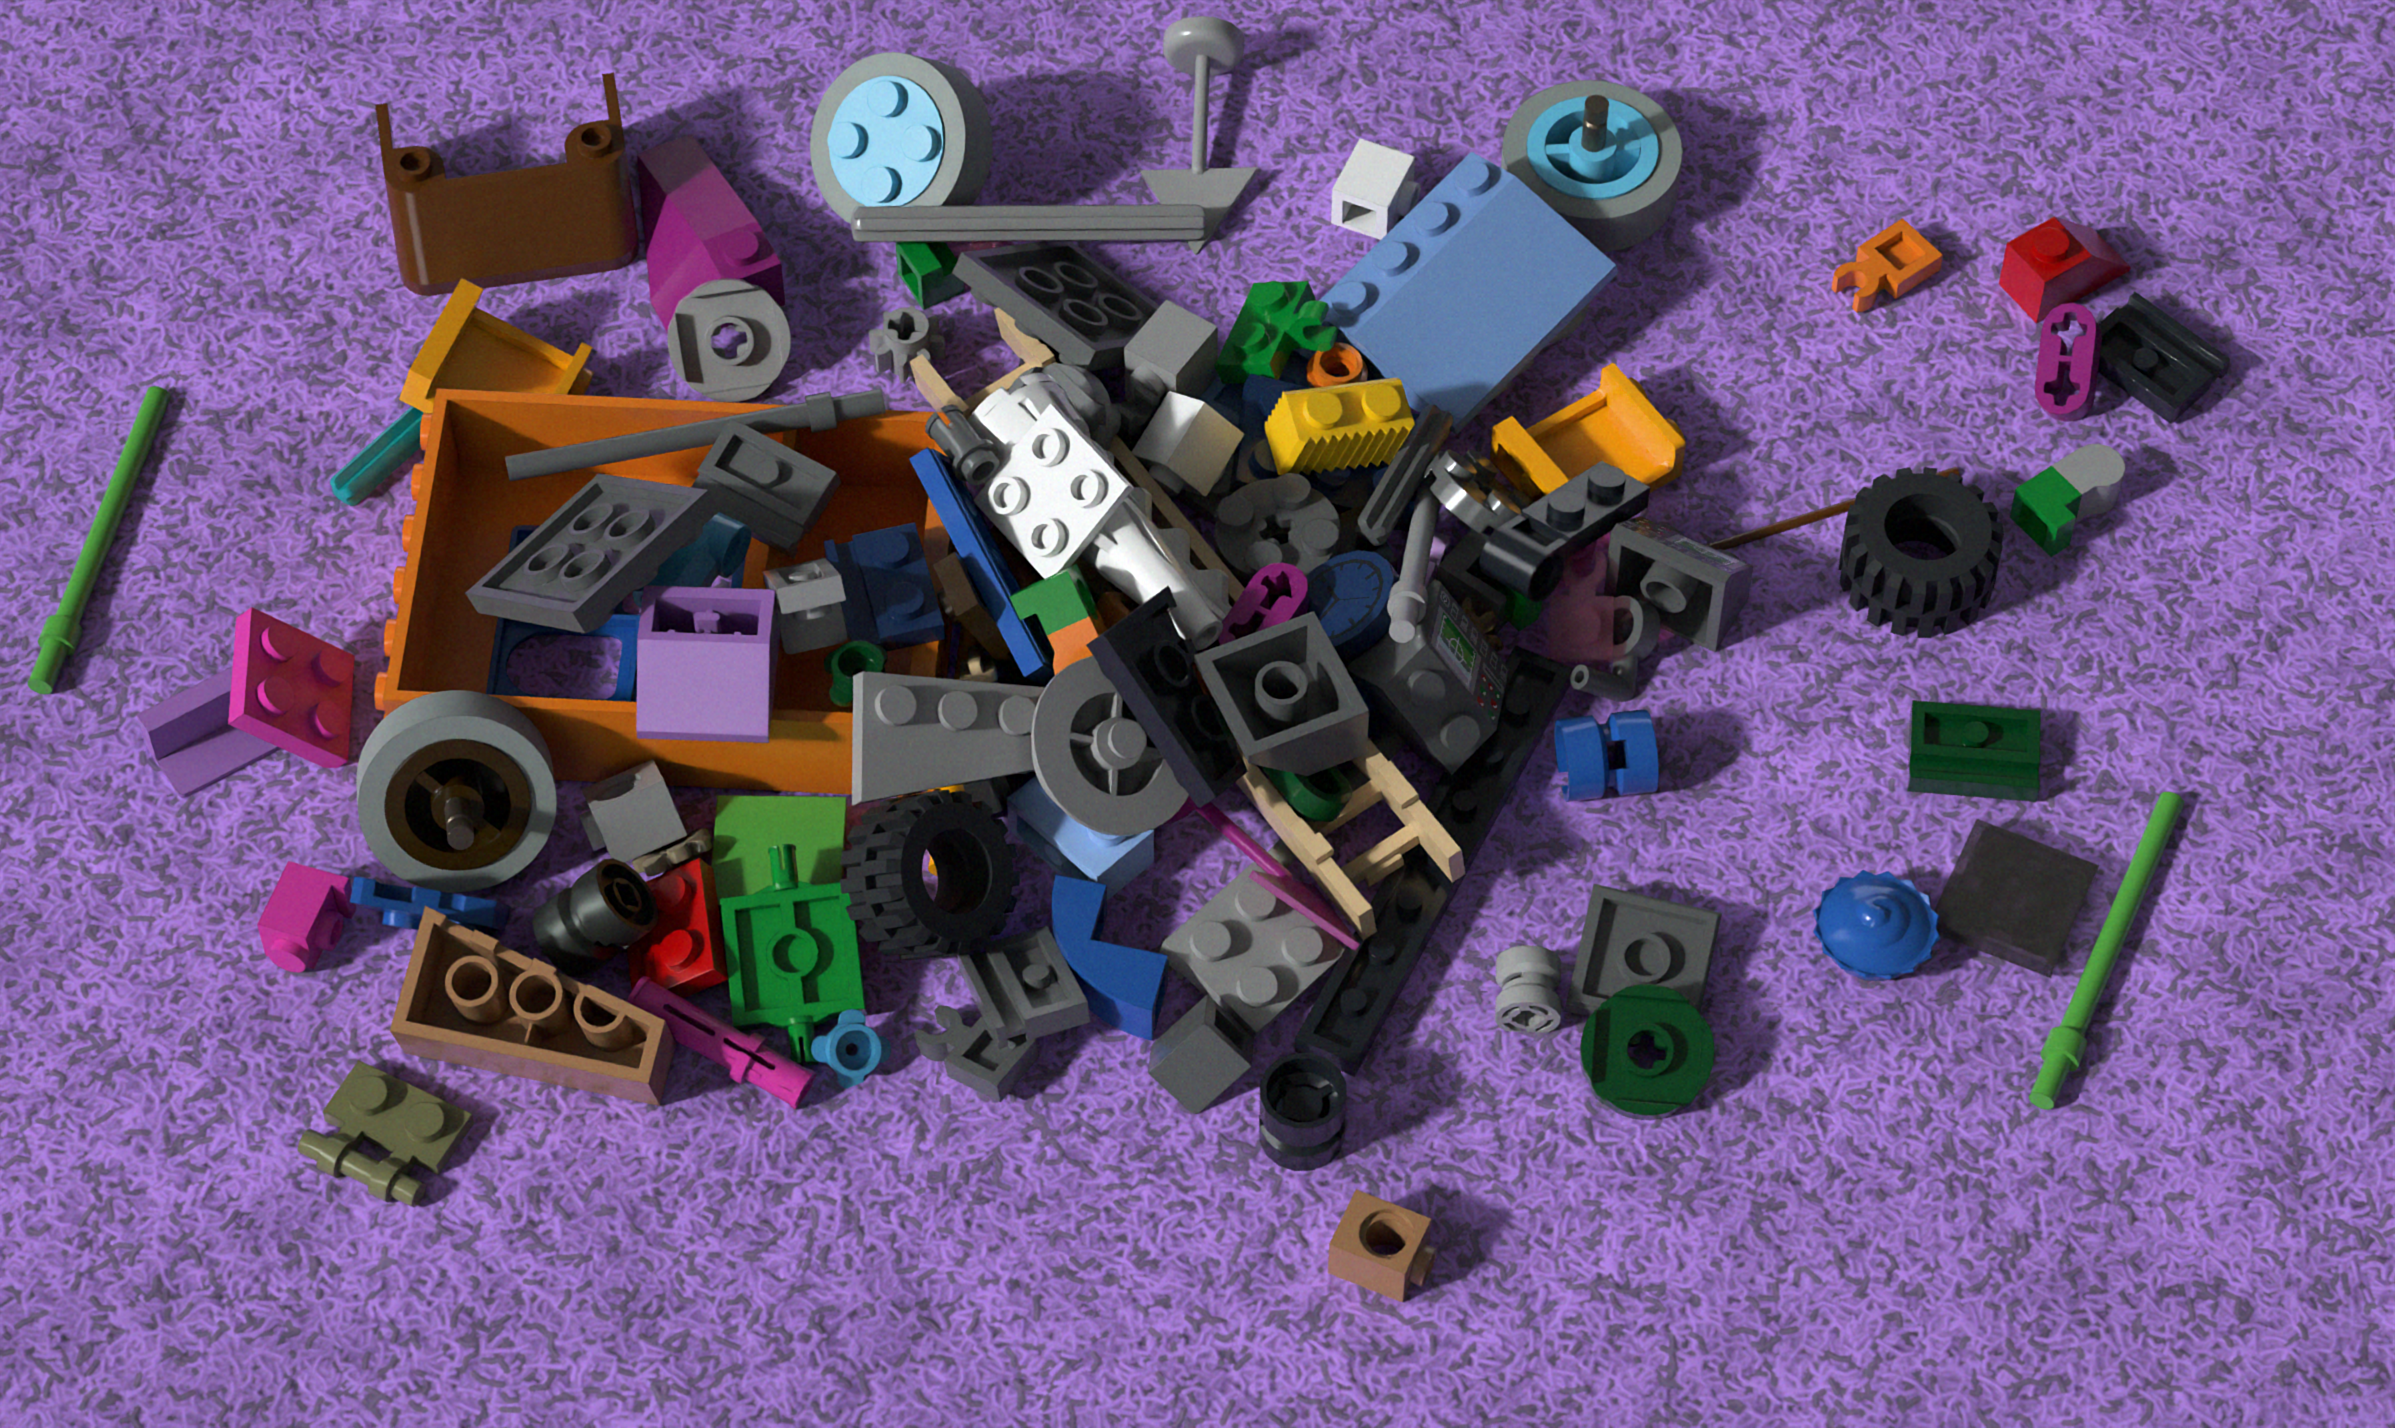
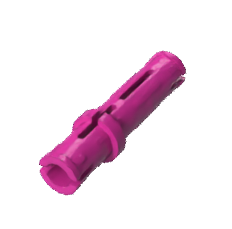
[626,976,817,1110]

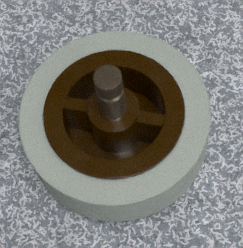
[356,690,557,893]

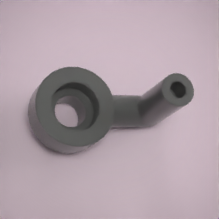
[1570,596,1660,702]

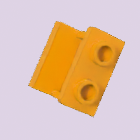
[399,278,595,413]
[1490,363,1686,502]

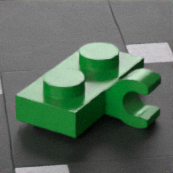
[1214,281,1339,384]

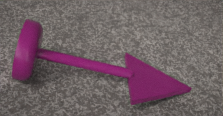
[1163,795,1360,951]

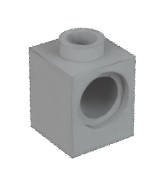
[579,759,687,862]

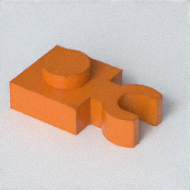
[1831,218,1943,313]

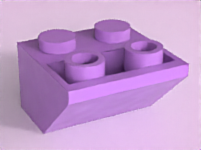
[636,585,780,743]

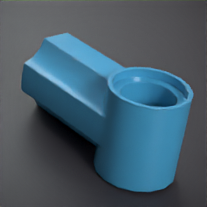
[632,512,751,608]

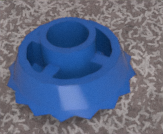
[1813,870,1941,981]

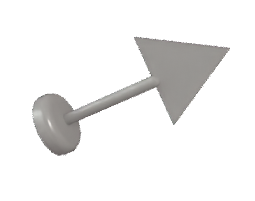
[1140,16,1259,255]

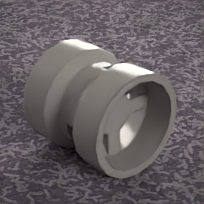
[1495,945,1561,1033]

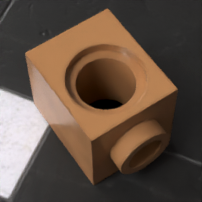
[1328,1189,1438,1303]

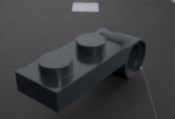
[1479,461,1650,602]

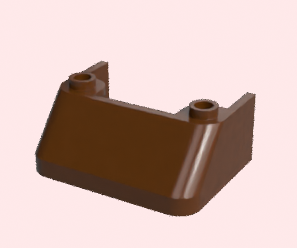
[375,73,640,296]

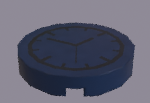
[1290,550,1400,661]

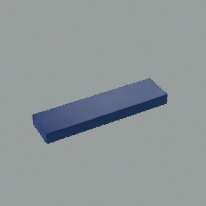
[909,447,1055,686]

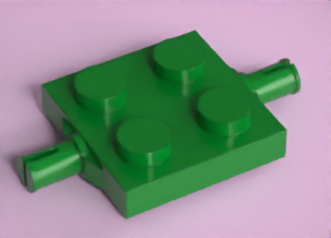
[720,844,868,1066]

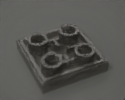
[1934,819,2099,978]

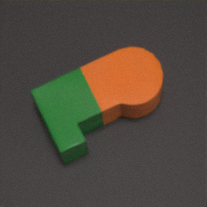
[1010,564,1107,675]

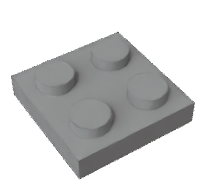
[1159,862,1345,1040]

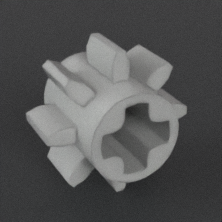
[869,306,946,383]

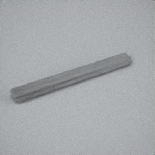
[851,204,1206,243]

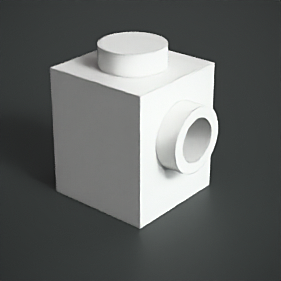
[1331,138,1421,240]
[1132,391,1244,497]

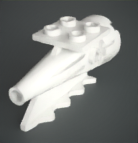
[968,373,1232,651]

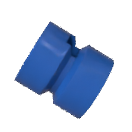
[1554,709,1659,802]

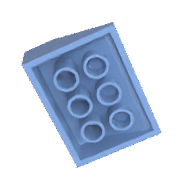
[1319,151,1619,435]

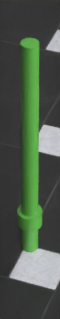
[27,386,171,694]
[2029,792,2184,1109]

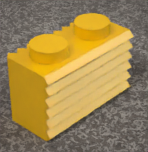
[1265,377,1415,475]

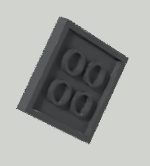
[952,241,1160,372]
[466,473,720,634]

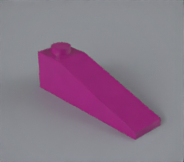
[637,134,786,334]

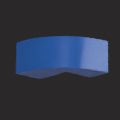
[1052,875,1168,1041]

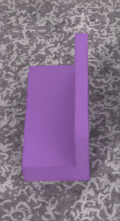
[137,666,281,798]

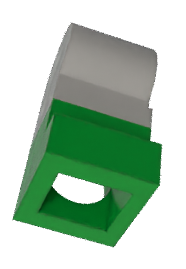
[2010,444,2126,557]

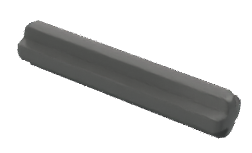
[1355,405,1454,546]

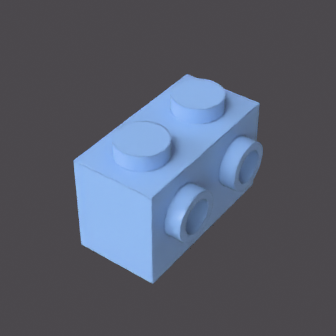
[1007,775,1154,900]

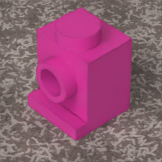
[257,861,357,973]

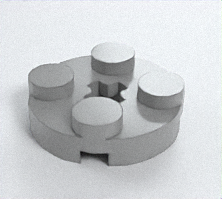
[667,278,791,402]

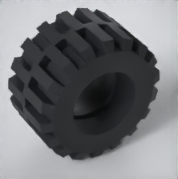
[1838,467,2004,638]
[840,790,1020,960]

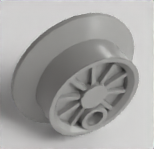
[1031,656,1189,836]

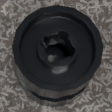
[1259,1053,1347,1171]

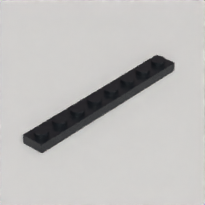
[1295,645,1573,1077]

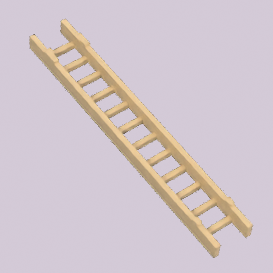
[909,308,1466,940]

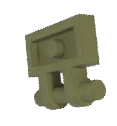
[298,1060,474,1208]

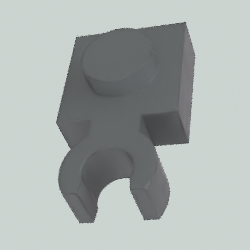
[914,1005,1040,1102]

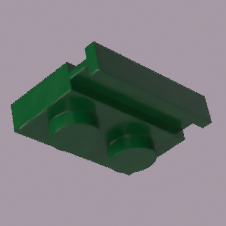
[1907,700,2041,802]

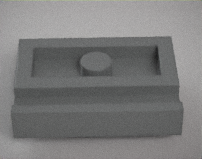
[692,418,842,559]
[957,926,1090,1049]

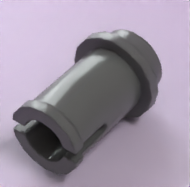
[925,405,1000,485]

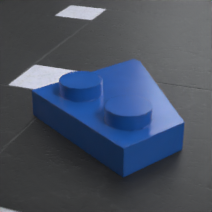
[350,876,510,934]

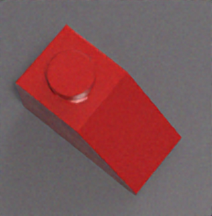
[1999,216,2131,324]

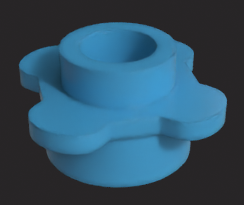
[811,1009,891,1089]

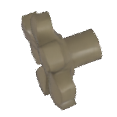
[631,828,713,876]

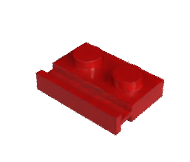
[627,858,728,999]

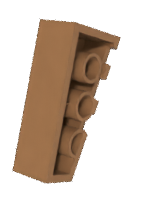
[390,906,677,1106]

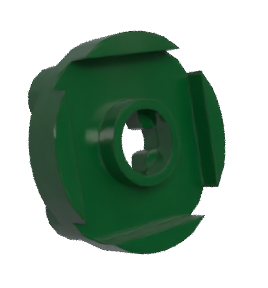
[1580,984,1714,1120]

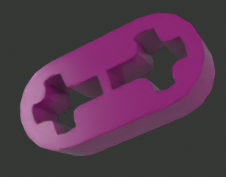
[2035,303,2102,422]
[1218,562,1309,646]

